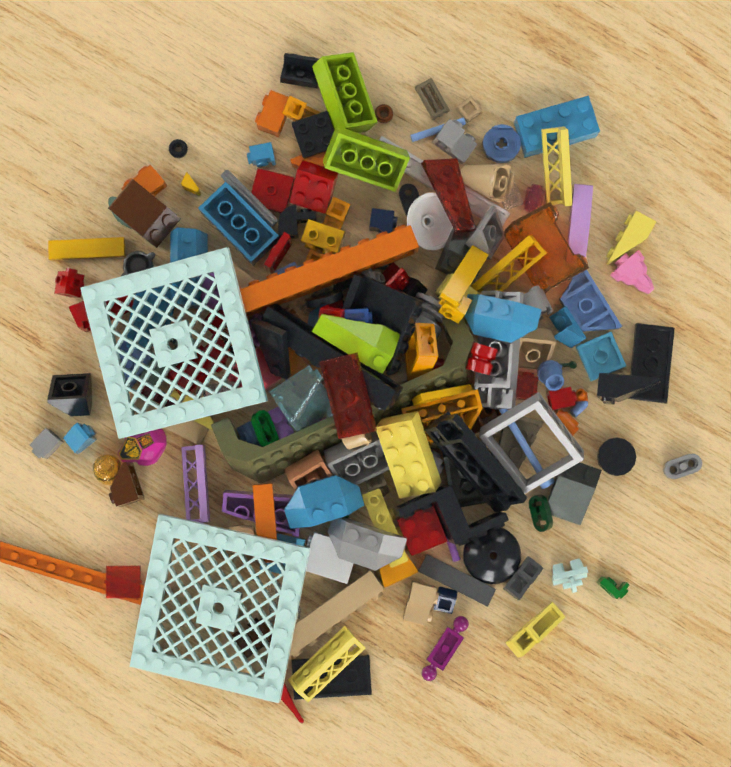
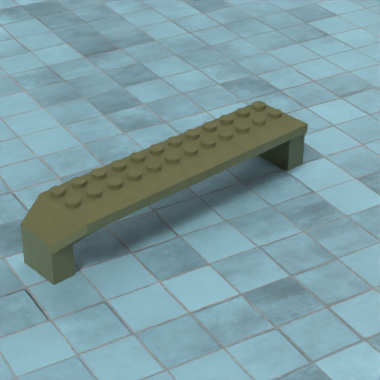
[211,318,475,484]

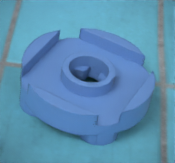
[483,124,521,163]

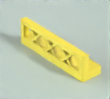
[541,126,572,206]
[288,626,365,702]

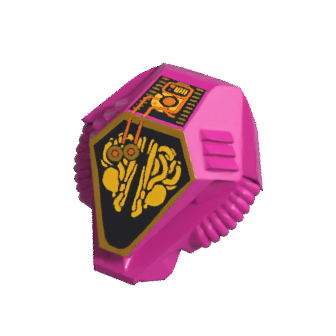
[117,429,167,466]

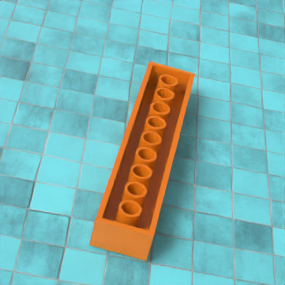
[239,224,419,317]

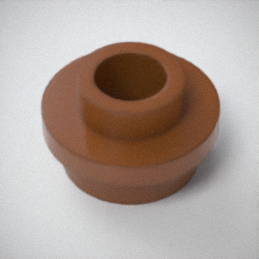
[375,104,393,123]

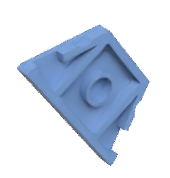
[559,264,622,332]

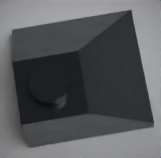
[47,373,92,416]

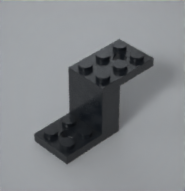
[392,485,509,546]

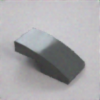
[503,556,543,600]

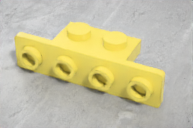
[362,488,408,568]

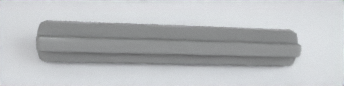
[221,170,278,227]

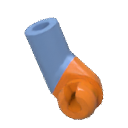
[569,388,588,418]

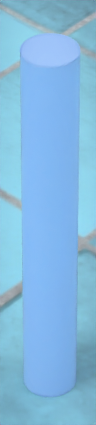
[410,117,466,142]

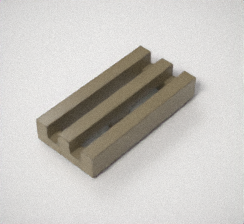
[415,78,450,120]

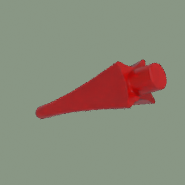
[281,682,304,724]

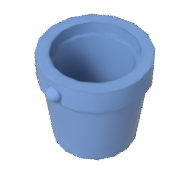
[537,360,564,391]

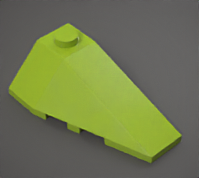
[312,314,400,374]

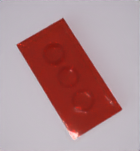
[319,353,377,439]

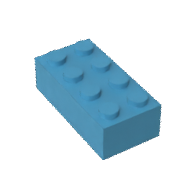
[514,95,600,158]
[198,182,280,266]

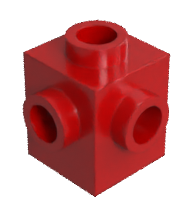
[54,268,85,298]

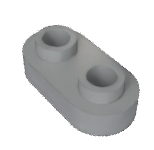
[663,454,702,479]

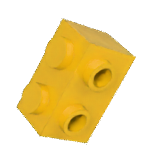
[301,219,346,254]

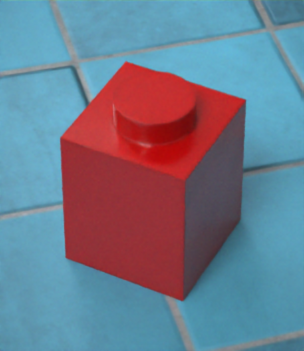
[546,386,577,411]

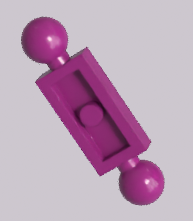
[421,616,469,681]

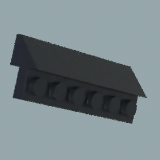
[424,411,528,512]

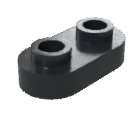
[399,184,419,217]

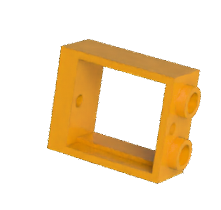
[404,323,438,381]

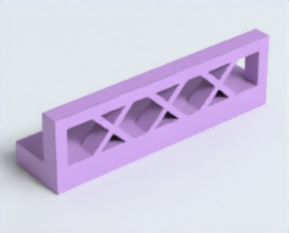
[181,444,210,523]

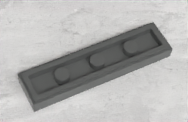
[418,554,496,607]

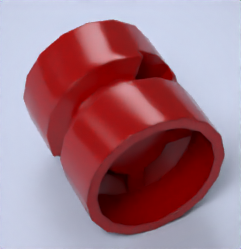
[465,342,498,376]

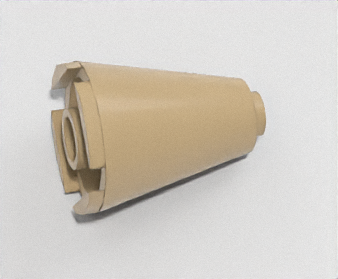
[459,164,514,202]

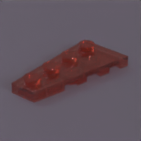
[421,158,476,233]

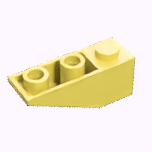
[606,211,657,265]

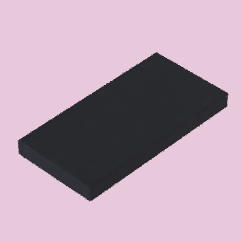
[628,323,675,404]
[292,655,372,700]

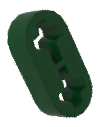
[529,495,553,532]

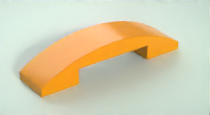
[305,197,351,261]

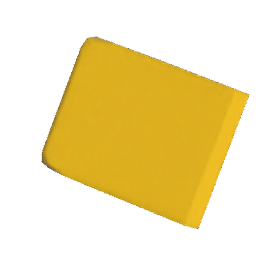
[181,172,201,196]

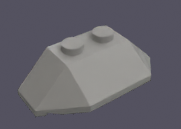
[328,517,407,571]

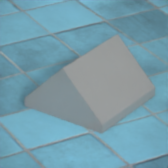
[465,206,505,260]

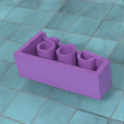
[222,490,300,537]

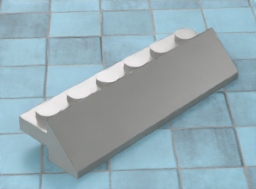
[474,291,524,409]

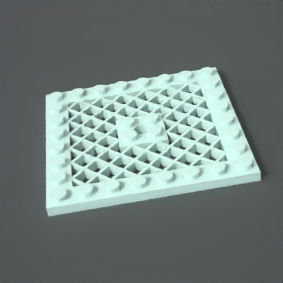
[81,247,268,439]
[129,514,310,703]

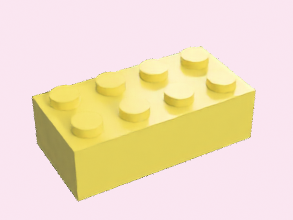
[375,411,441,498]

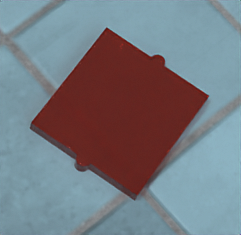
[104,565,143,598]

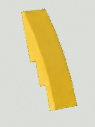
[440,245,489,306]

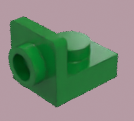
[597,577,630,599]

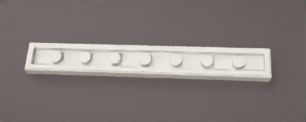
[379,136,510,227]

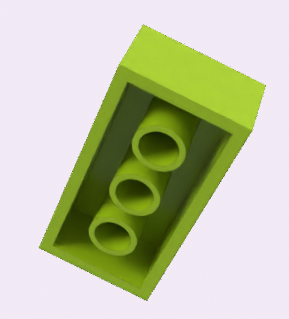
[312,52,378,133]
[323,126,410,192]

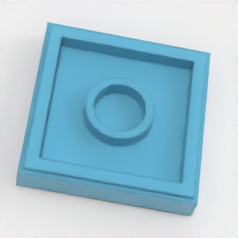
[576,332,626,382]

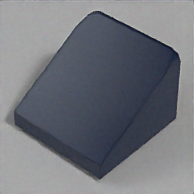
[433,587,457,614]

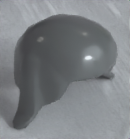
[121,251,155,276]

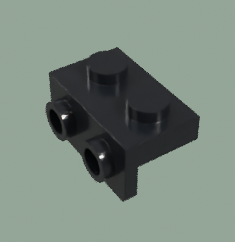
[280,53,320,88]

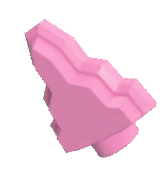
[610,250,654,294]

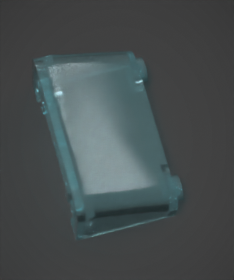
[269,365,334,432]

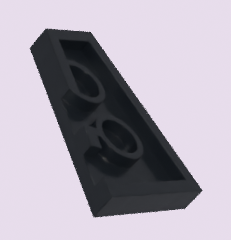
[251,318,291,380]

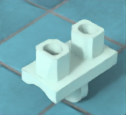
[552,559,588,593]

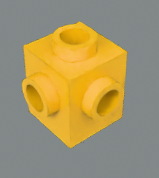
[438,296,472,324]

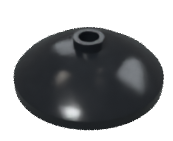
[463,528,521,584]

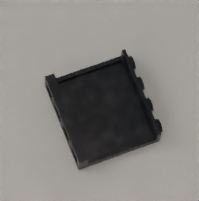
[342,274,423,375]

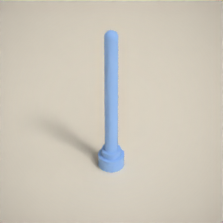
[499,409,555,489]

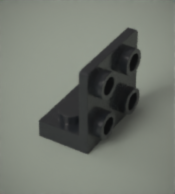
[292,111,334,158]

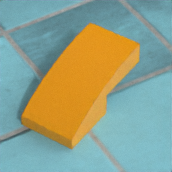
[282,96,321,121]

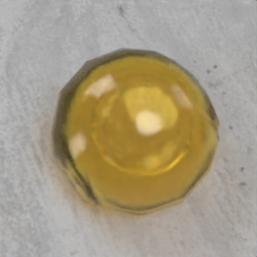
[93,454,122,486]

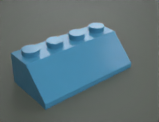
[170,227,208,309]

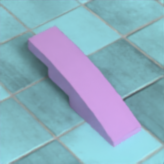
[565,184,593,264]

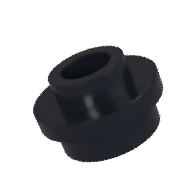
[169,139,188,158]

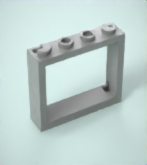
[479,392,584,493]

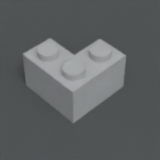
[432,119,477,164]

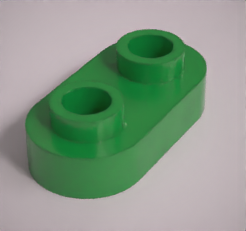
[251,410,279,447]

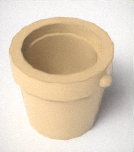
[340,419,372,449]

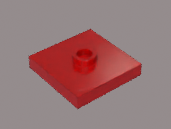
[251,168,294,213]
[264,232,292,274]

